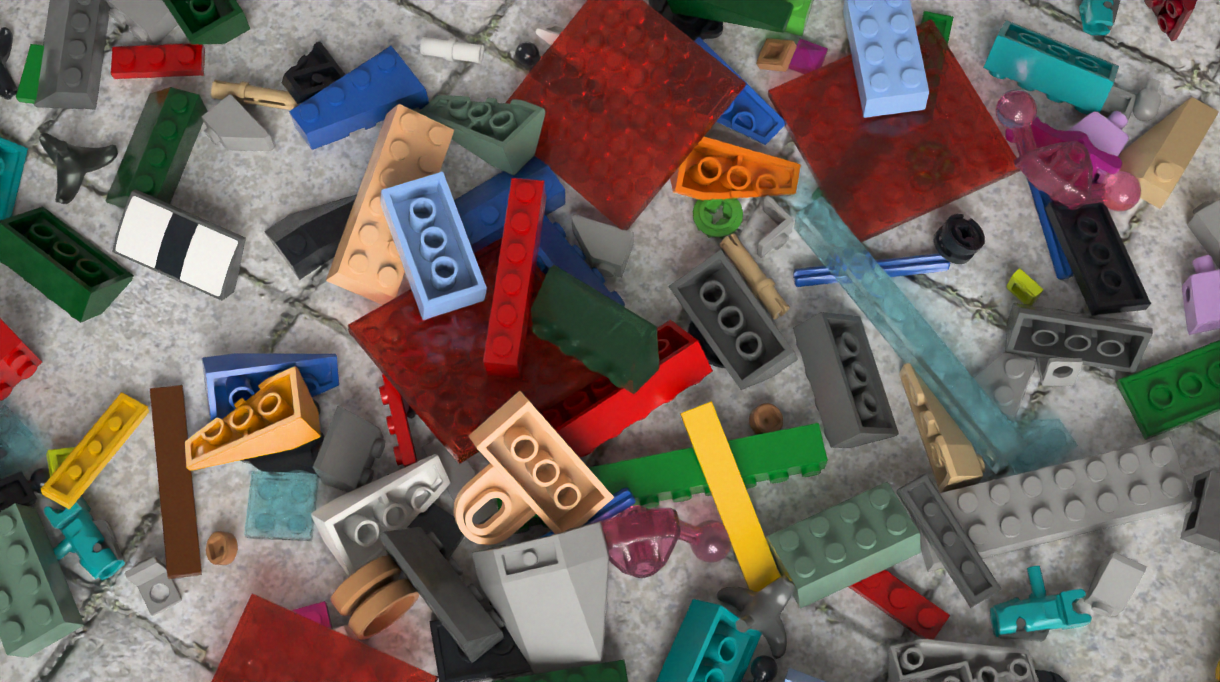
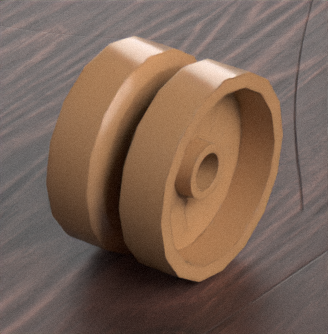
[331,555,419,640]

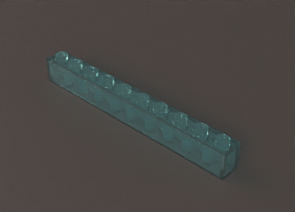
[794,196,1029,474]

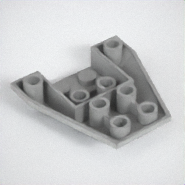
[472,521,609,674]
[889,639,1039,682]

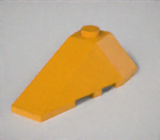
[185,366,321,471]

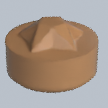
[749,403,783,435]
[206,531,238,565]

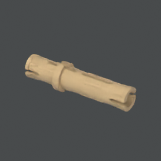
[211,79,301,110]
[719,234,790,320]

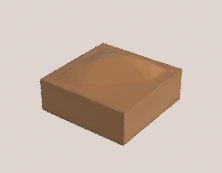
[756,38,797,72]

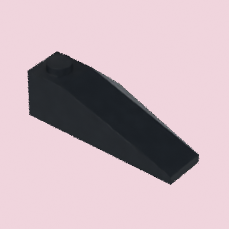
[264,194,357,280]

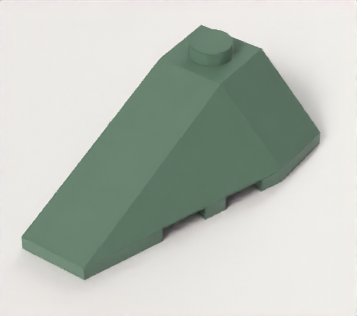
[419,95,545,175]

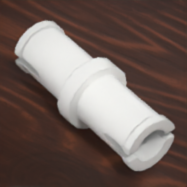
[420,36,484,64]

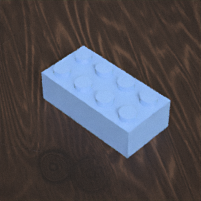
[843,0,929,118]
[380,172,487,320]

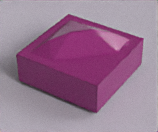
[788,39,828,79]

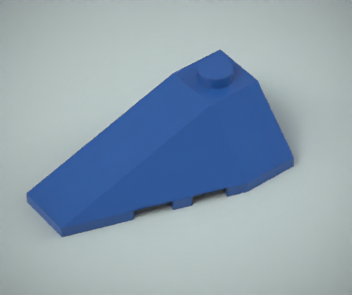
[656,37,787,145]
[202,353,339,422]

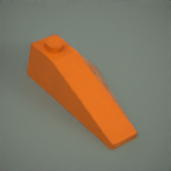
[668,131,801,200]

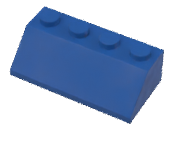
[454,156,565,258]
[536,215,625,341]

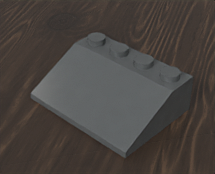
[379,527,505,663]

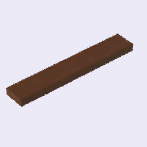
[150,385,202,579]

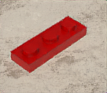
[111,43,205,79]
[379,371,418,468]
[848,570,950,640]

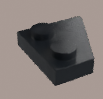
[281,42,346,104]

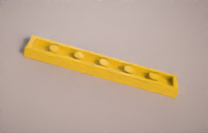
[680,401,781,592]

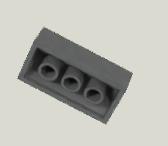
[34,0,110,110]
[668,250,798,390]
[1005,303,1153,373]
[793,312,899,448]

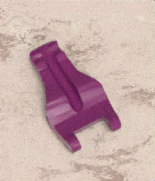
[1005,110,1122,199]

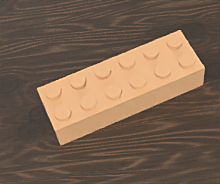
[326,104,454,305]

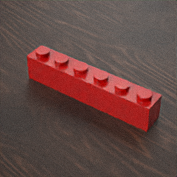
[483,178,546,378]

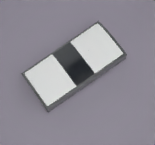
[112,189,246,301]

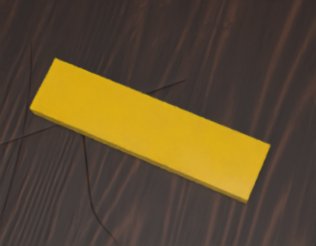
[41,392,149,510]

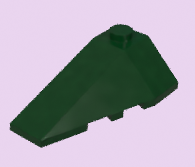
[667,0,794,33]

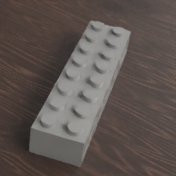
[910,437,1190,572]

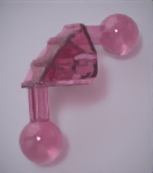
[996,89,1141,212]
[601,505,732,578]

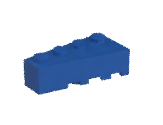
[289,46,429,150]

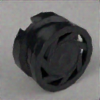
[933,214,985,264]

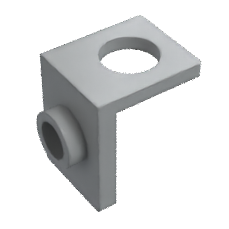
[757,195,794,258]
[1036,357,1083,386]
[125,557,182,616]

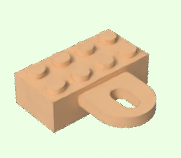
[454,391,614,545]

